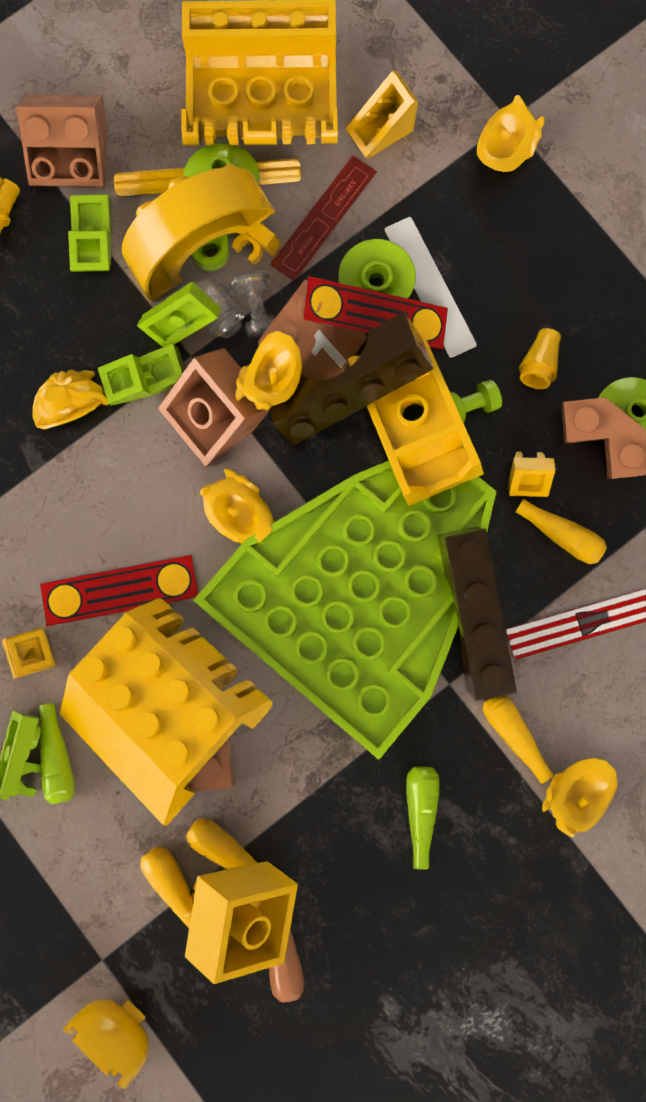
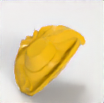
[477,95,544,172]
[235,331,302,411]
[33,369,108,429]
[199,468,274,544]
[542,758,618,838]

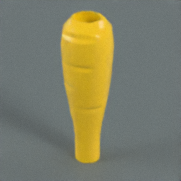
[515,499,607,564]
[482,695,554,784]
[186,817,257,869]
[140,846,194,928]

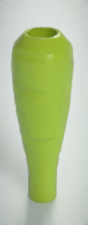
[38,703,75,805]
[406,766,439,870]

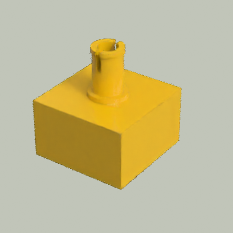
[185,861,298,984]

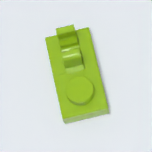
[137,281,221,347]
[0,710,41,800]

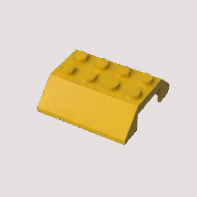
[181,0,338,146]
[59,598,273,826]

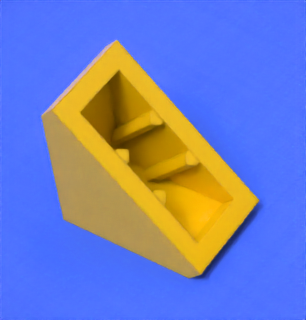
[345,71,418,158]

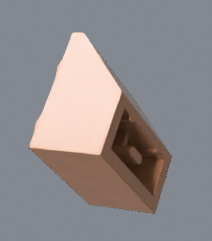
[16,95,107,187]

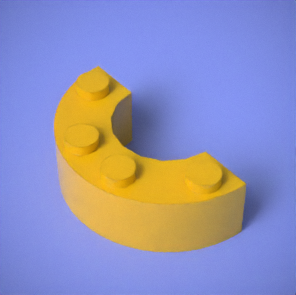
[122,164,275,302]

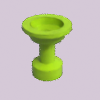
[450,379,502,423]

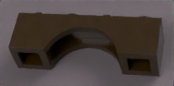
[270,312,434,445]
[437,527,517,701]

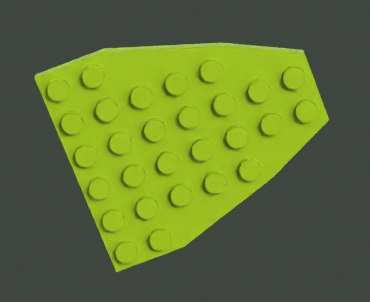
[193,460,496,760]

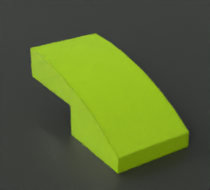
[68,194,112,272]
[98,344,185,405]

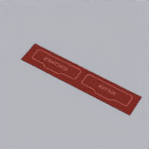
[270,156,377,281]

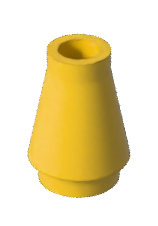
[519,328,561,389]

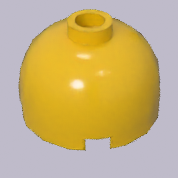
[63,999,149,1090]

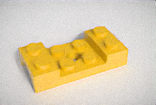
[348,326,484,506]

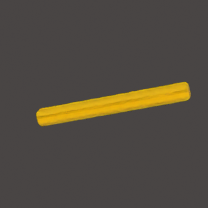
[114,158,301,197]

